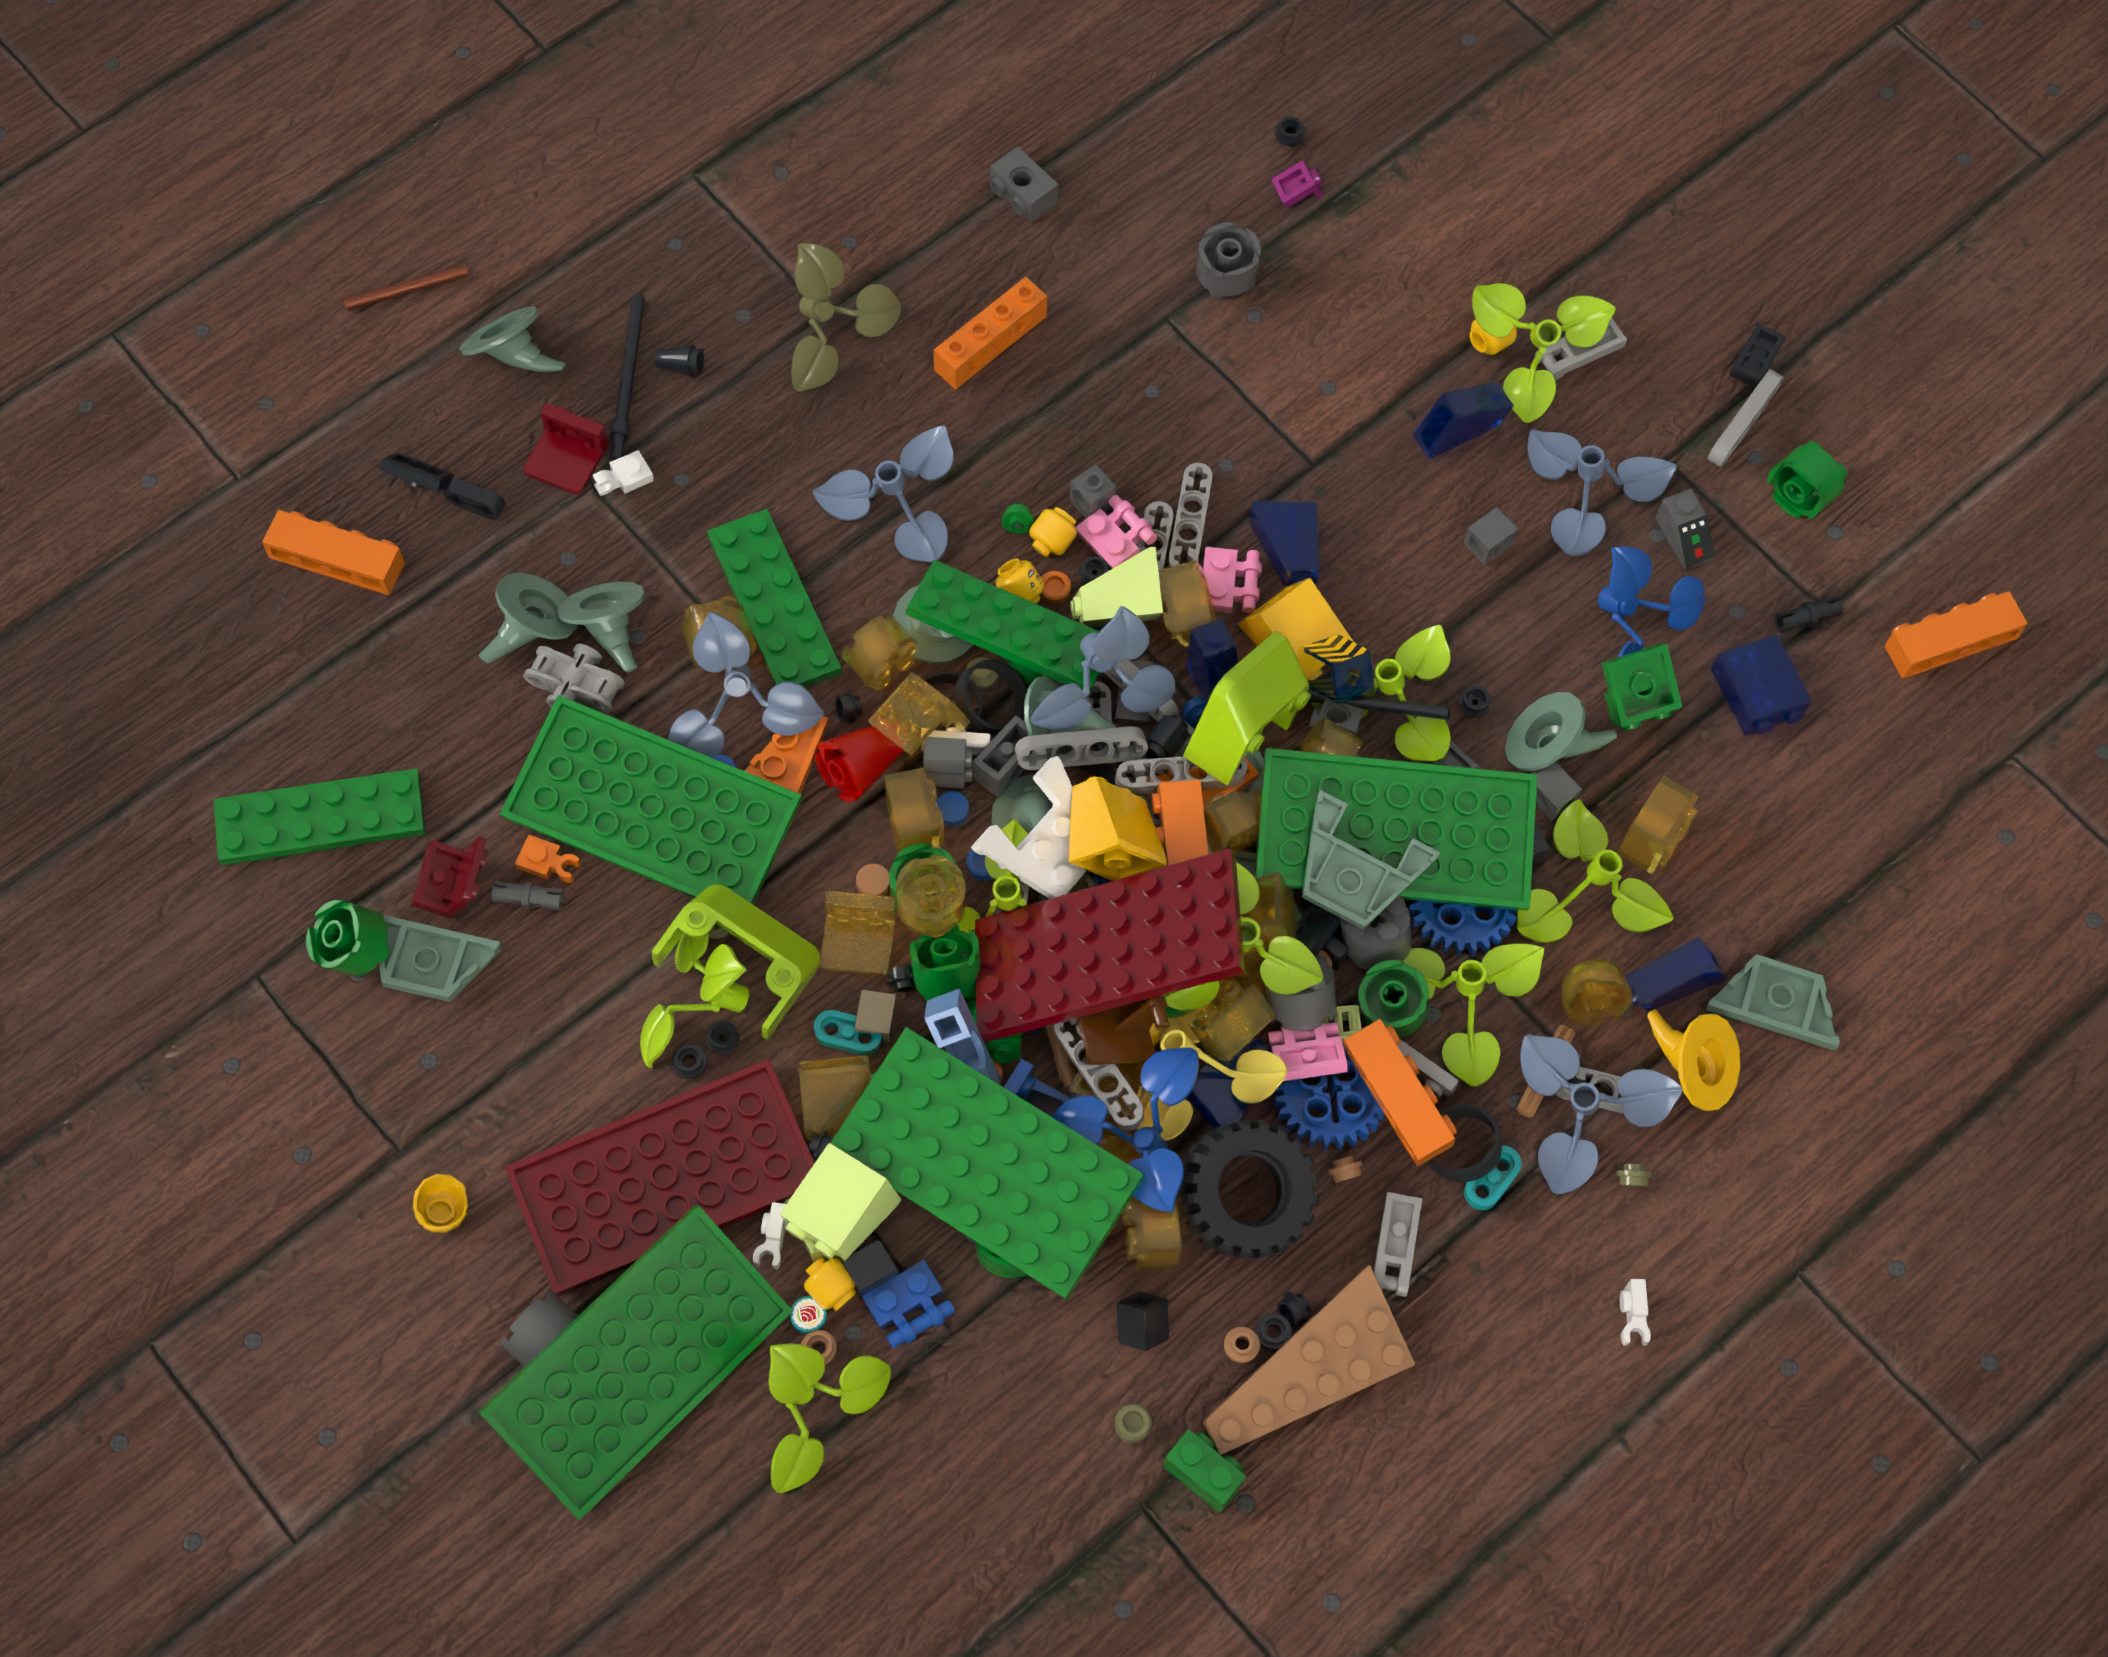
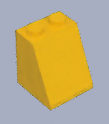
[1237,578,1354,683]
[1069,777,1167,881]

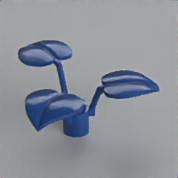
[1598,546,1705,657]
[1052,1048,1199,1213]

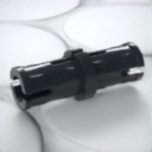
[1775,596,1843,633]

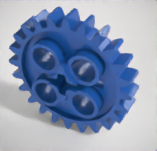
[1407,899,1517,957]
[1273,1049,1385,1151]

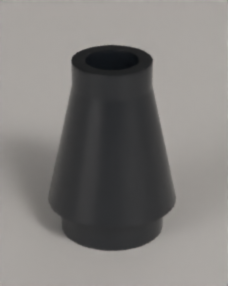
[655,345,704,377]

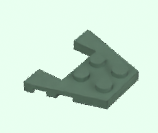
[1302,790,1440,929]

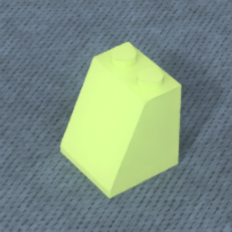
[1070,547,1163,627]
[780,1143,902,1261]

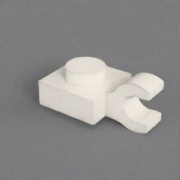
[593,450,654,496]
[753,1202,787,1270]
[1620,1279,1651,1346]

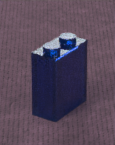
[1711,634,1812,735]

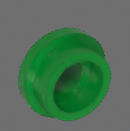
[1002,504,1034,534]

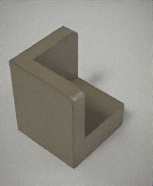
[855,990,897,1044]

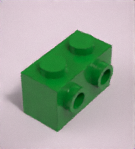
[1163,1429,1246,1514]

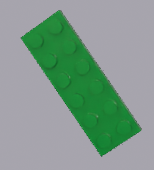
[707,508,842,687]
[905,560,1100,691]
[213,768,426,865]

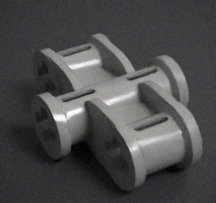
[523,644,625,713]

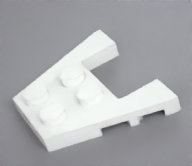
[971,756,1087,899]

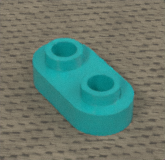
[814,1010,883,1056]
[1464,1146,1522,1210]

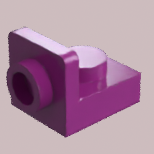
[1271,160,1324,208]

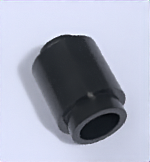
[1145,715,1190,759]

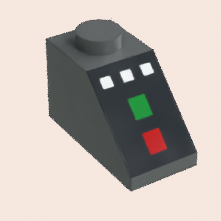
[1655,489,1715,571]

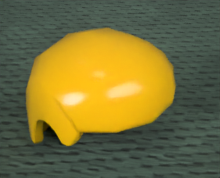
[413,1174,468,1233]

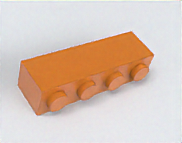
[262,510,405,595]
[1885,591,2028,679]
[1151,779,1208,867]
[1344,1019,1457,1167]

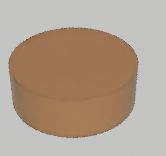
[856,864,890,899]

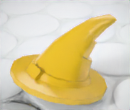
[1647,1010,1740,1111]

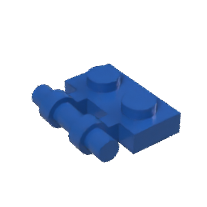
[862,1260,955,1349]

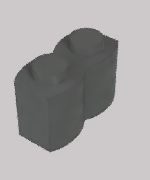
[923,737,973,789]

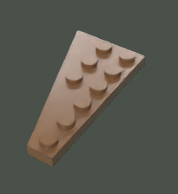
[1203,1264,1415,1455]

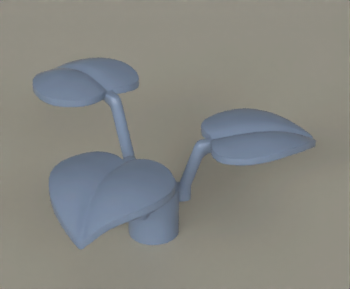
[813,425,954,563]
[1528,429,1676,556]
[1030,606,1175,731]
[668,612,824,757]
[1520,1034,1682,1194]

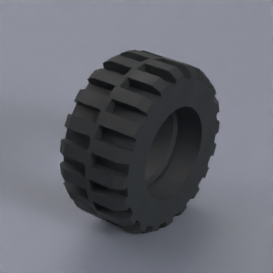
[1177,1120,1320,1258]

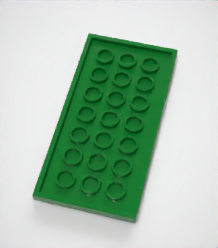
[499,695,803,905]
[1255,748,1537,911]
[830,1027,1145,1300]
[478,1205,793,1520]

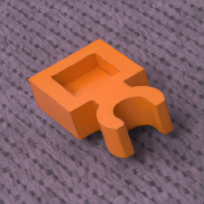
[515,835,581,883]

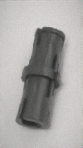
[491,880,564,910]

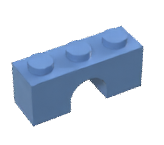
[924,989,1001,1085]

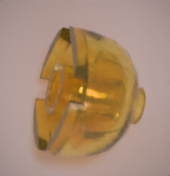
[1560,959,1632,1025]

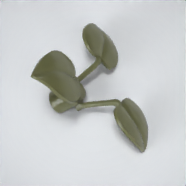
[791,243,901,392]

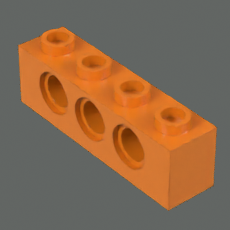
[934,277,1047,390]

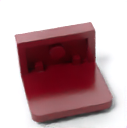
[523,403,609,495]
[411,837,488,918]

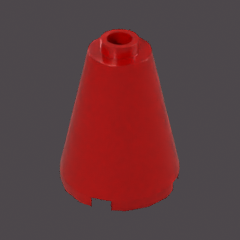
[815,720,909,802]

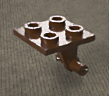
[1077,996,1170,1065]

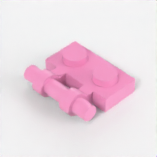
[1076,495,1157,569]
[1199,547,1262,613]
[1268,1021,1347,1081]

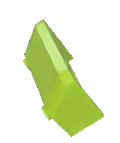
[1183,631,1311,786]
[651,884,820,1041]

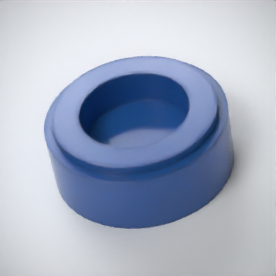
[935,791,969,827]
[966,849,991,880]

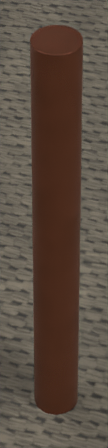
[343,264,469,311]

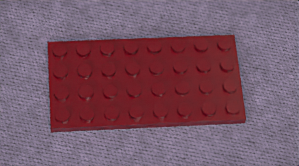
[975,848,1245,1043]
[505,1059,815,1297]

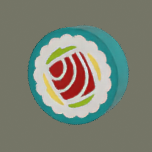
[790,1296,827,1335]

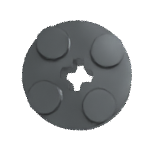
[1196,223,1261,298]
[1340,896,1412,970]
[1265,955,1337,1031]
[500,1290,579,1367]

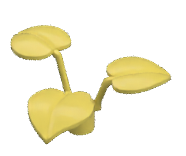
[1137,1007,1288,1141]

